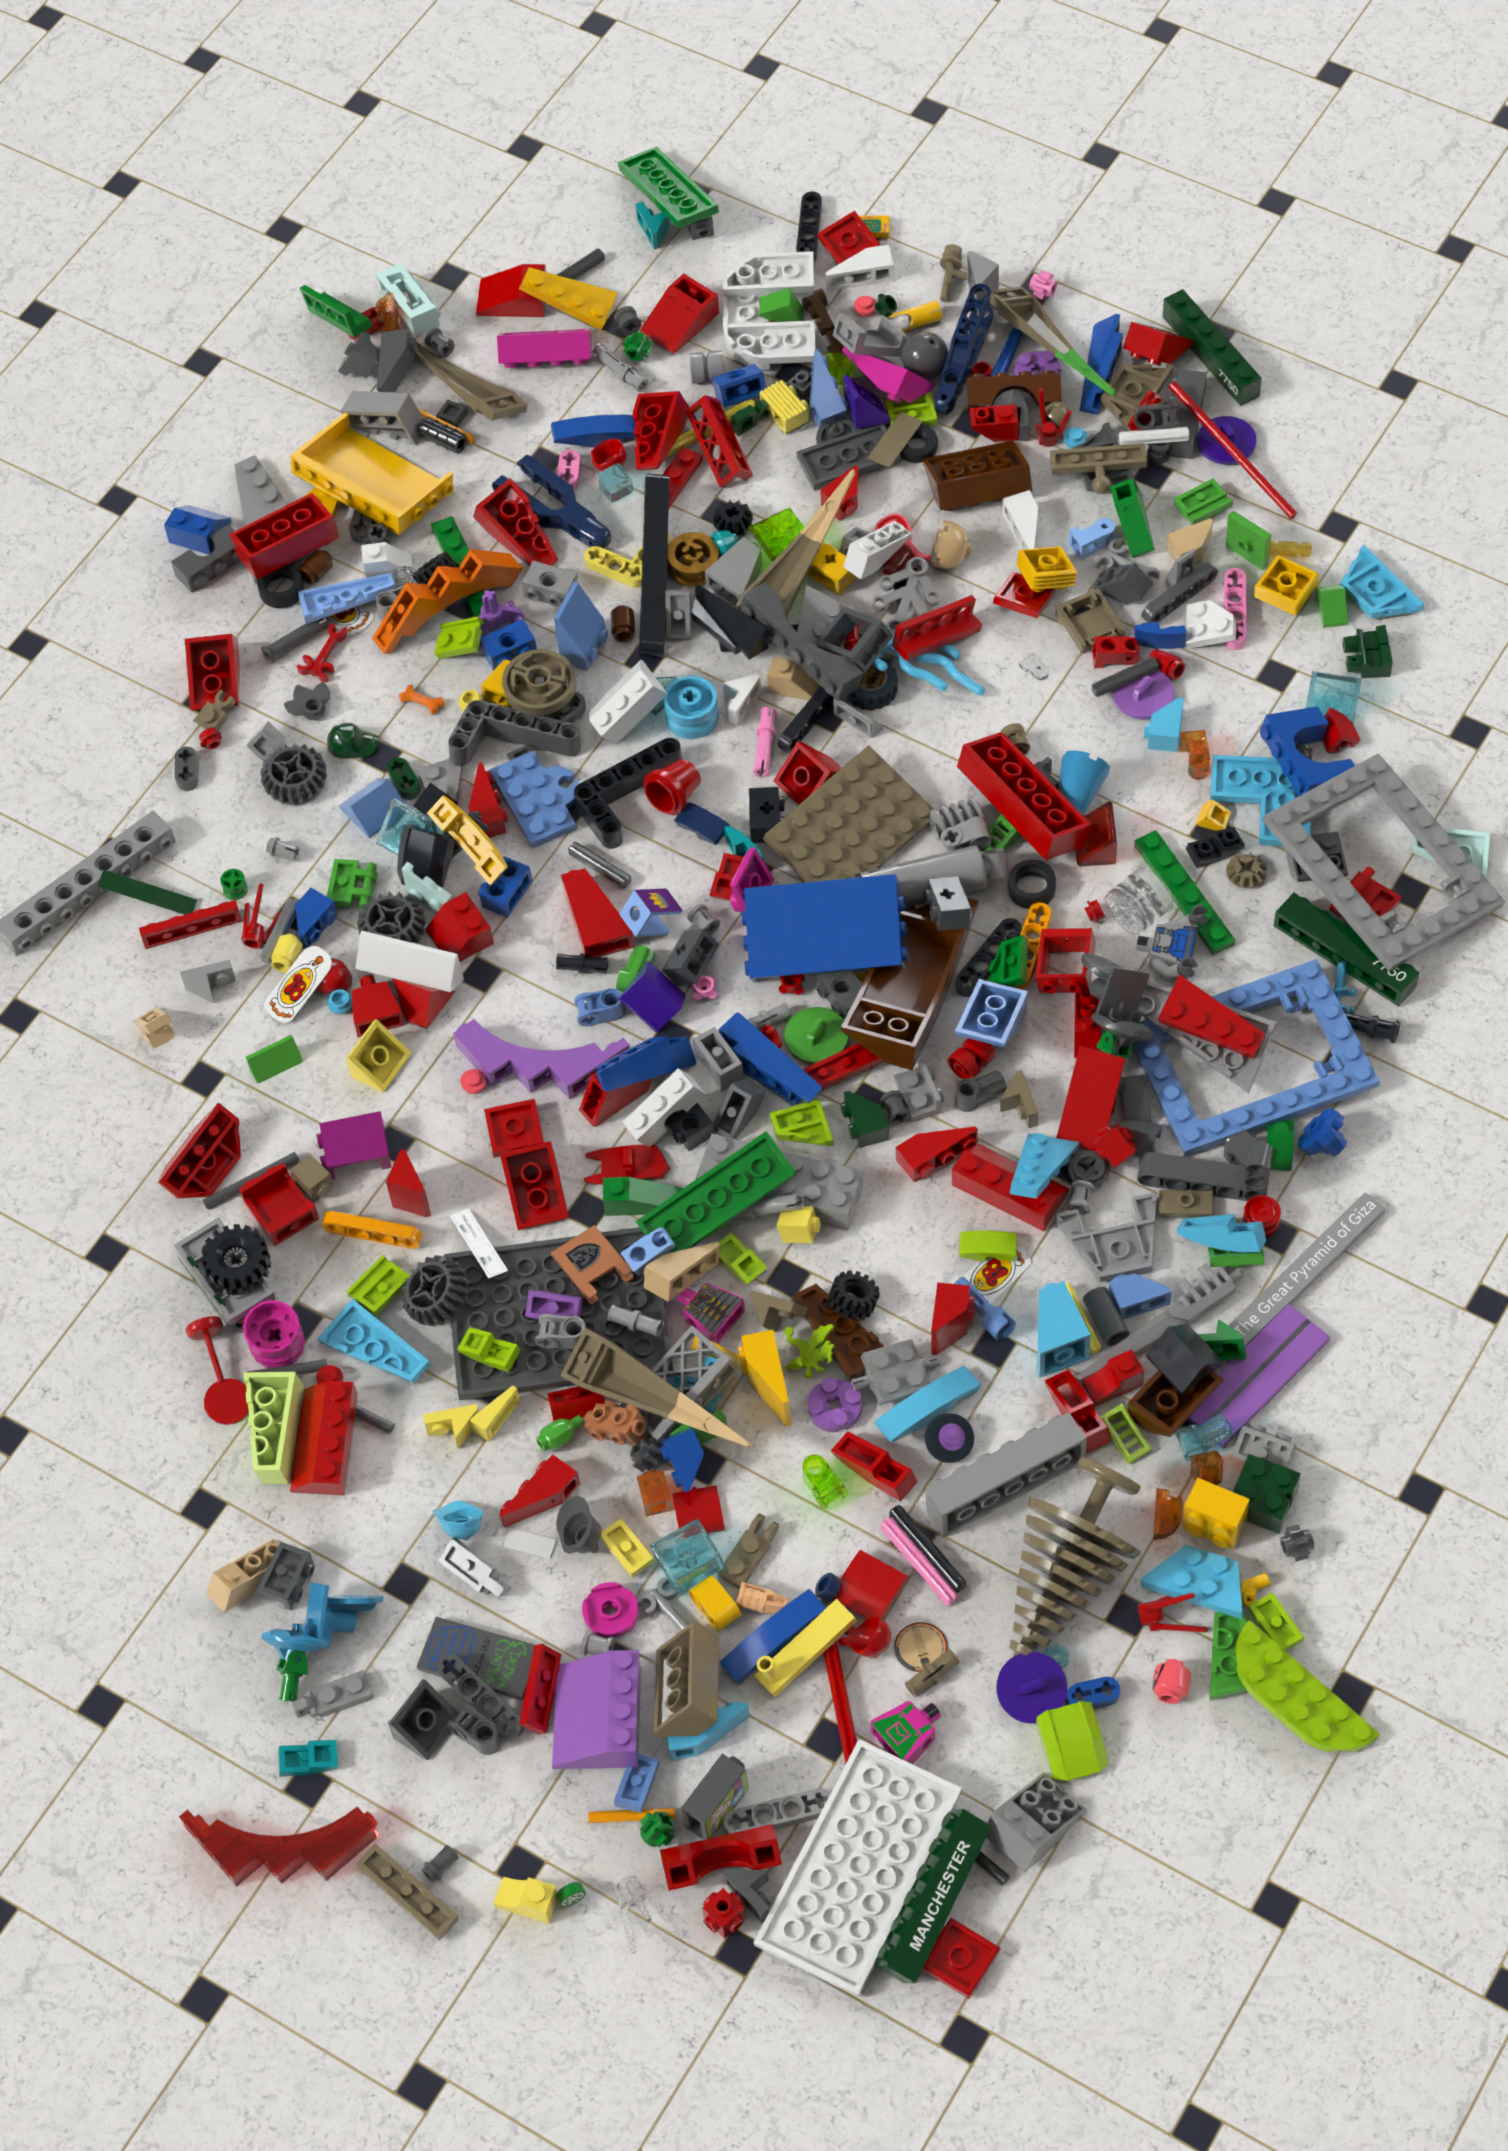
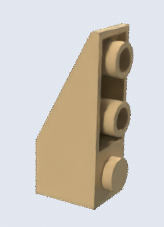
[206,1539,279,1612]

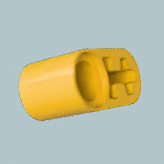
[688,1575,742,1632]

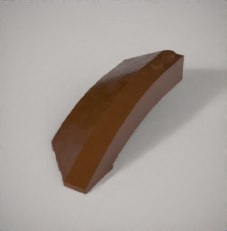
[840,898,979,1071]

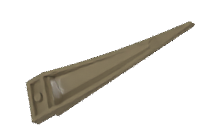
[388,324,528,421]

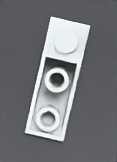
[843,521,912,579]

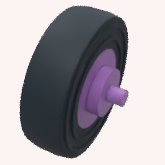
[925,1413,974,1463]

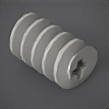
[930,797,985,841]

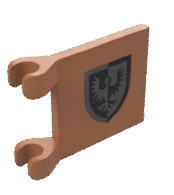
[551,1225,634,1305]

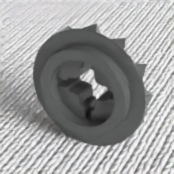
[1068,1150,1110,1188]

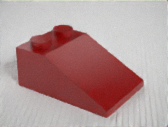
[476,264,547,317]
[185,634,240,711]
[500,1141,569,1230]

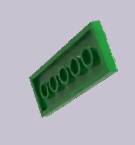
[618,146,719,229]
[636,1131,797,1253]

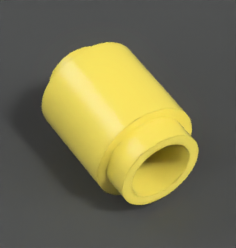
[271,934,303,973]

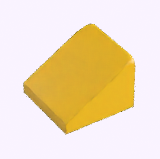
[1196,799,1232,831]

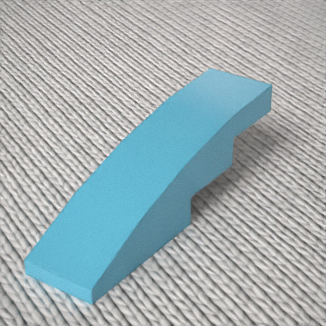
[874,1366,981,1443]

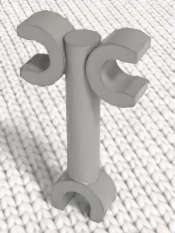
[1095,539,1160,587]
[636,1577,689,1631]

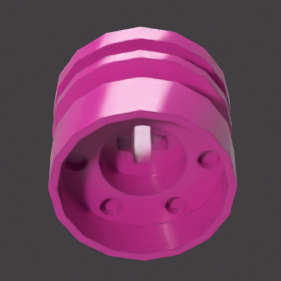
[243,1300,305,1368]

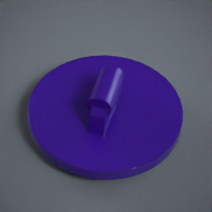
[1197,416,1256,465]
[996,1652,1067,1724]

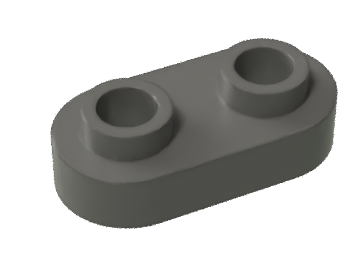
[543,692,586,723]

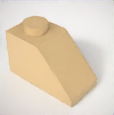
[1167,518,1213,564]
[767,656,821,701]

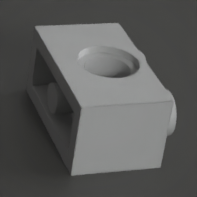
[522,561,578,607]
[693,1027,744,1091]

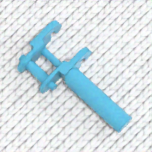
[1332,959,1356,1014]

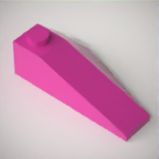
[842,347,935,403]

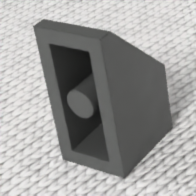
[713,1079,766,1139]

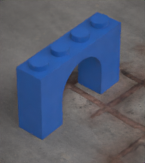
[1260,706,1355,796]

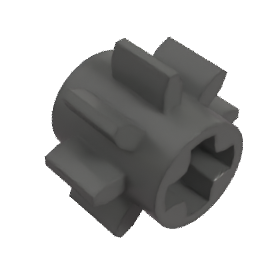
[362,523,391,545]
[630,1437,664,1473]
[1280,1524,1314,1562]

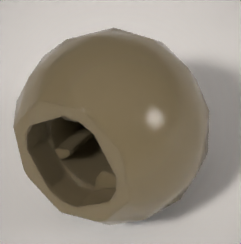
[1045,401,1072,429]

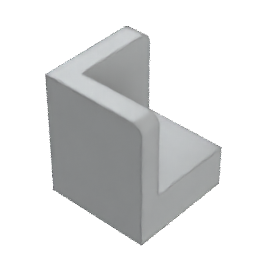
[246,721,285,761]

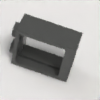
[816,607,894,673]

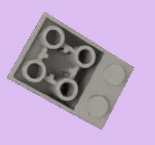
[986,1772,1087,1872]

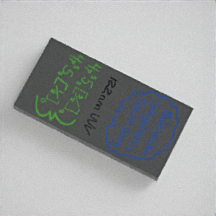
[417,1617,535,1700]

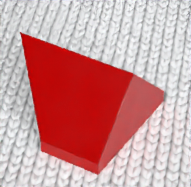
[392,978,455,1029]

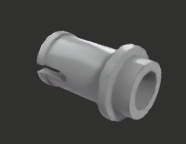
[266,837,300,862]

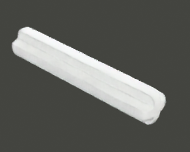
[1119,427,1189,445]

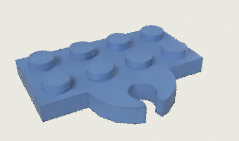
[490,750,579,848]

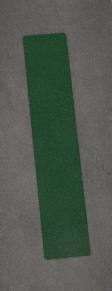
[97,870,197,915]

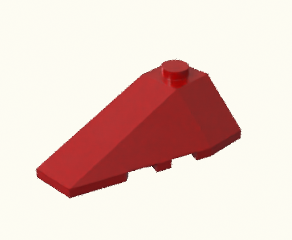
[632,391,689,471]

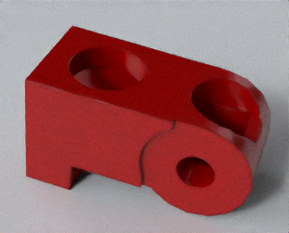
[1092,636,1140,668]

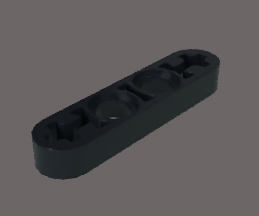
[796,191,822,262]
[777,686,834,754]
[956,918,1022,997]

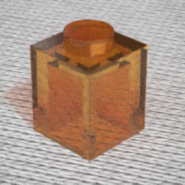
[636,1470,673,1517]

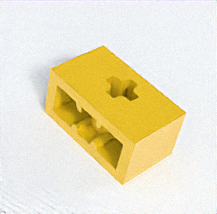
[807,542,857,595]

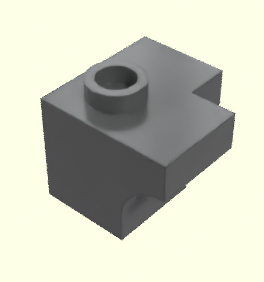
[338,331,380,379]

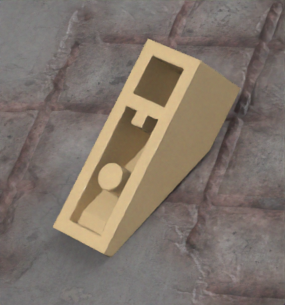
[644,1242,721,1302]

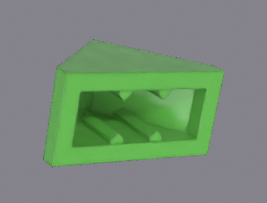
[759,288,804,322]
[1315,584,1348,628]

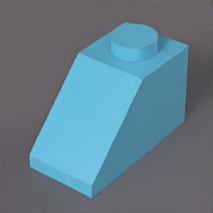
[1144,697,1184,752]

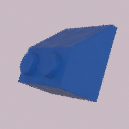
[164,505,231,555]

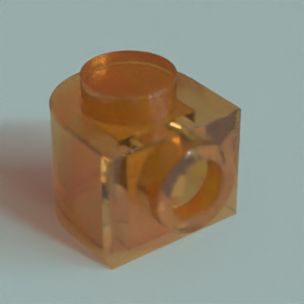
[1190,1450,1223,1485]

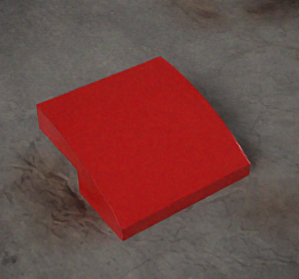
[833,1550,909,1619]

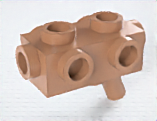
[584,1400,649,1446]

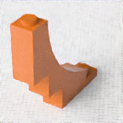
[372,549,523,654]

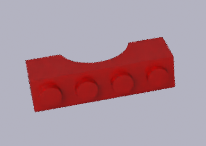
[660,1824,782,1891]

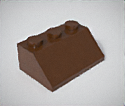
[1128,1371,1224,1437]

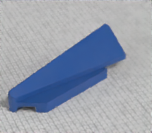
[1079,314,1123,415]
[718,1012,822,1104]
[596,1036,696,1092]

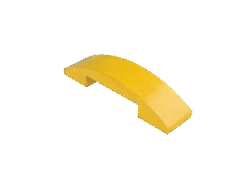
[427,796,508,885]

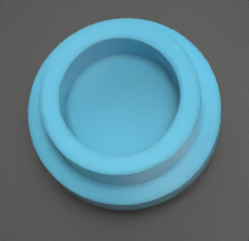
[1064,428,1087,449]
[327,989,352,1014]

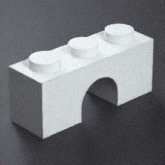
[622,1068,705,1147]

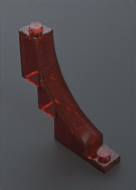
[179,1807,379,1887]

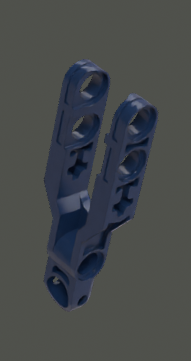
[934,283,993,415]
[492,455,612,548]

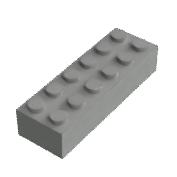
[696,1133,863,1230]
[925,1413,1086,1538]

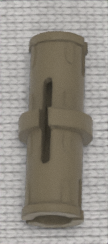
[904,1649,960,1697]

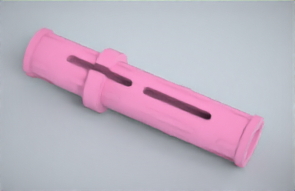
[753,707,777,777]

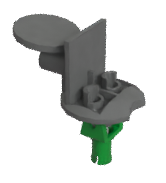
[1081,953,1154,1059]

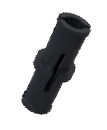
[556,953,608,974]

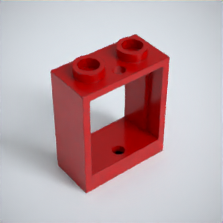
[1035,928,1096,994]

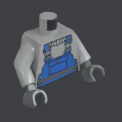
[1136,904,1208,979]

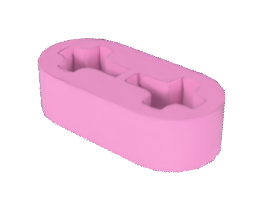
[557,450,581,490]

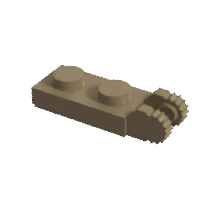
[717,1513,780,1589]

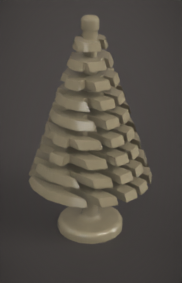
[1009,1457,1141,1659]

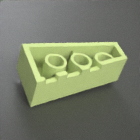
[243,1372,304,1484]

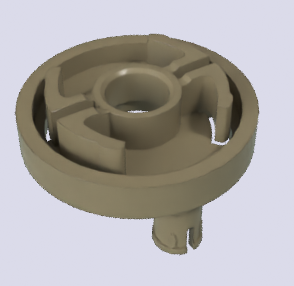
[502,649,576,716]

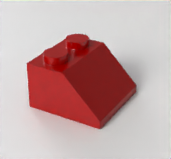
[1123,321,1193,366]
[425,892,494,962]
[931,1282,975,1355]

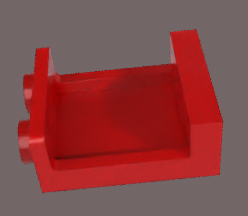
[239,1163,319,1246]

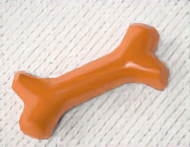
[399,685,445,715]

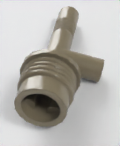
[940,244,967,302]

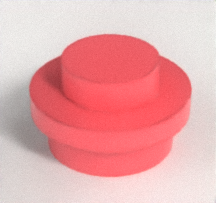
[854,296,877,317]
[460,1069,486,1094]

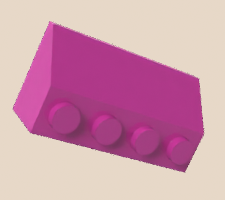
[497,329,592,368]

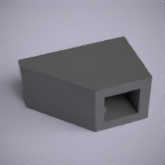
[1093,563,1153,604]

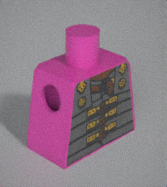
[678,1283,745,1344]

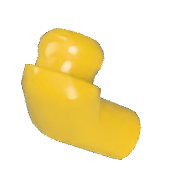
[1240,1573,1270,1607]

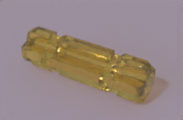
[1269,541,1312,557]

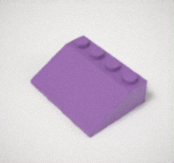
[552,1650,641,1769]

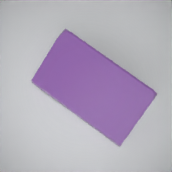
[525,1289,584,1319]

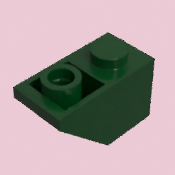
[840,1091,889,1148]

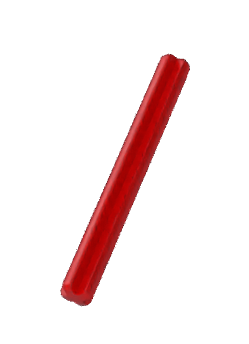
[824,1641,857,1763]

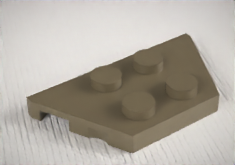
[1101,364,1173,431]

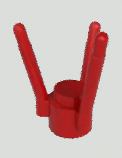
[1035,389,1072,447]
[241,883,281,949]
[1138,1593,1208,1632]

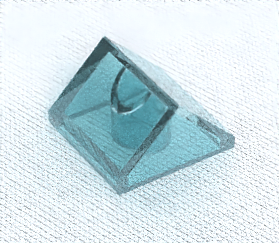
[1306,671,1361,725]
[376,798,437,855]

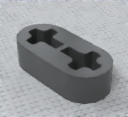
[349,510,376,543]
[175,746,199,791]

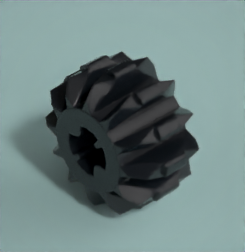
[713,499,753,537]

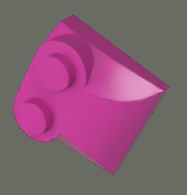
[730,847,775,913]

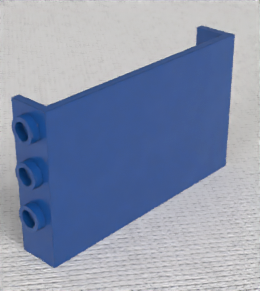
[741,874,909,983]

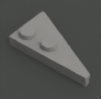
[417,758,462,833]

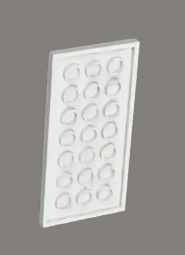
[754,1739,963,1997]

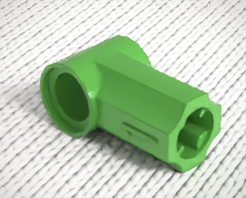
[616,945,655,992]

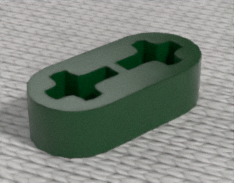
[387,757,420,800]

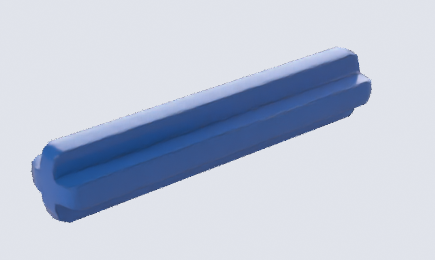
[991,327,1023,377]

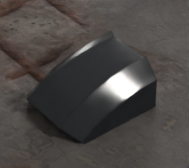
[397,824,455,888]

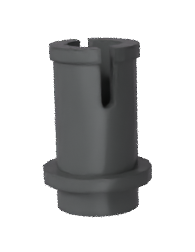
[422,1845,459,1882]

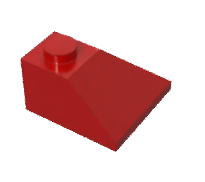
[773,741,842,805]

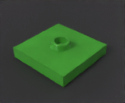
[1225,511,1271,570]

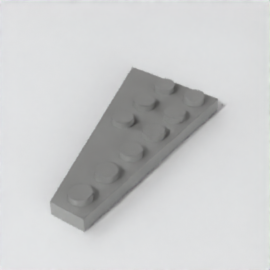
[1137,980,1277,1094]

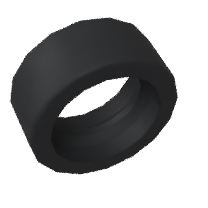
[257,563,304,608]
[1008,859,1056,909]

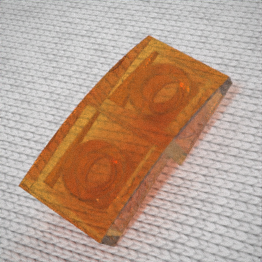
[375,292,400,334]

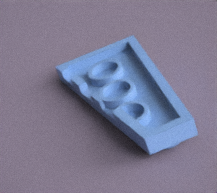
[298,572,396,624]

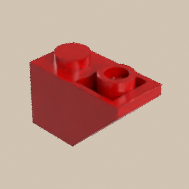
[969,404,1019,443]

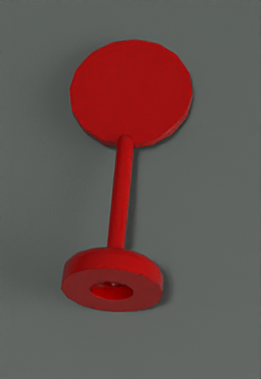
[185,1316,249,1425]

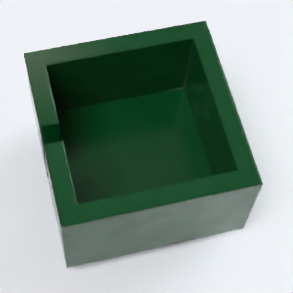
[1233,1454,1301,1534]

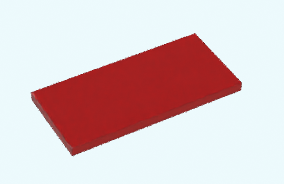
[1056,1045,1126,1151]

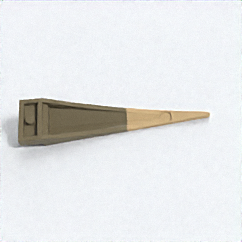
[735,469,855,617]
[560,1328,752,1447]

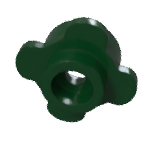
[875,293,897,320]

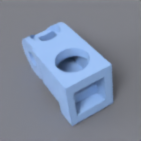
[1068,518,1115,560]
[621,1227,675,1277]

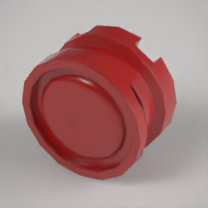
[1243,1195,1281,1237]

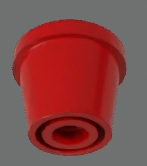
[644,759,701,815]

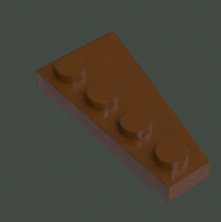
[793,1284,885,1381]

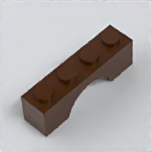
[967,370,1062,410]

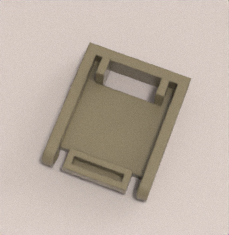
[1056,588,1126,653]

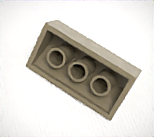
[653,1621,719,1737]

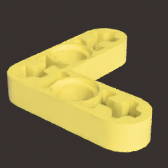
[584,534,670,588]

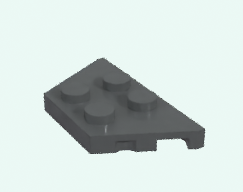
[1073,422,1138,494]

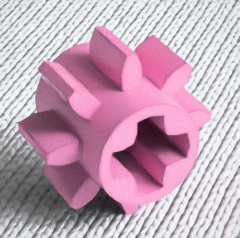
[1029,271,1057,300]

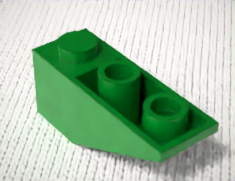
[1110,478,1155,558]

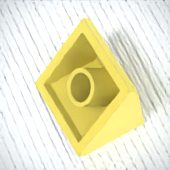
[346,1019,411,1092]

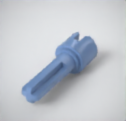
[954,1277,1016,1341]

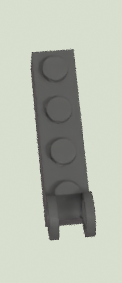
[1147,369,1207,464]

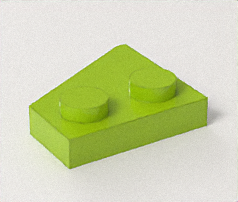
[769,1099,834,1147]

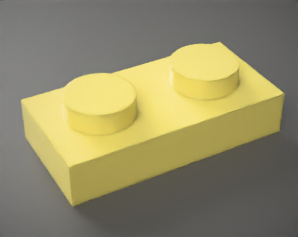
[600,1519,654,1578]

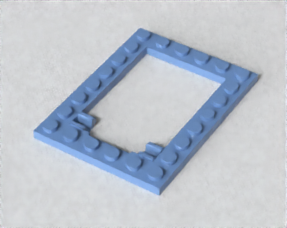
[1133,959,1380,1157]

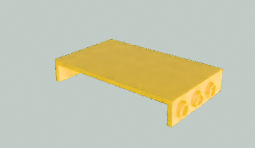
[290,412,454,535]

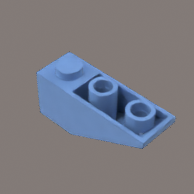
[809,349,848,428]

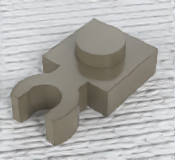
[193,690,236,731]

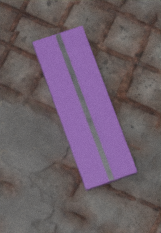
[1187,1304,1330,1448]

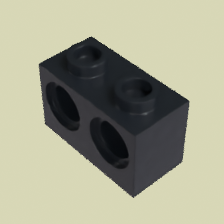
[664,1103,714,1151]

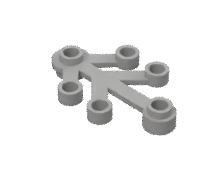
[872,557,940,635]

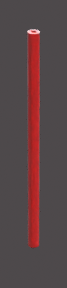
[1168,381,1297,520]

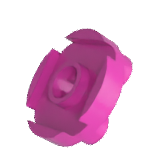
[582,1582,639,1638]

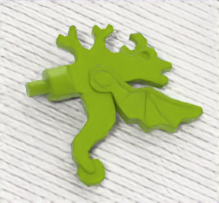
[784,1324,835,1378]

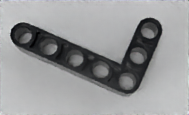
[574,738,682,849]

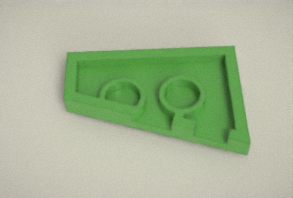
[1210,1612,1248,1700]

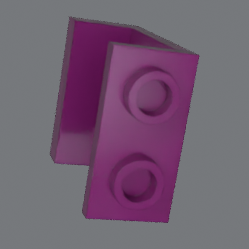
[316,1111,392,1180]

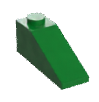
[603,1177,683,1216]

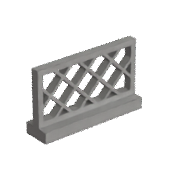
[619,1325,740,1446]

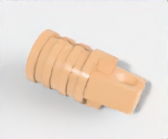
[736,1581,788,1614]

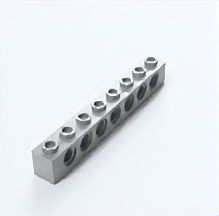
[0,810,175,956]

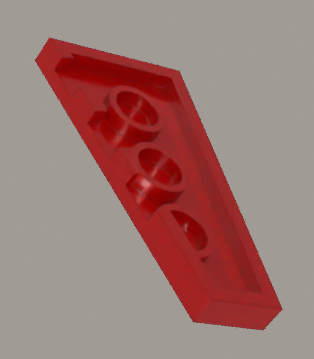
[1158,974,1265,1059]

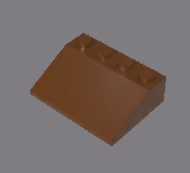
[923,440,1032,511]

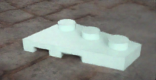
[1411,828,1490,879]

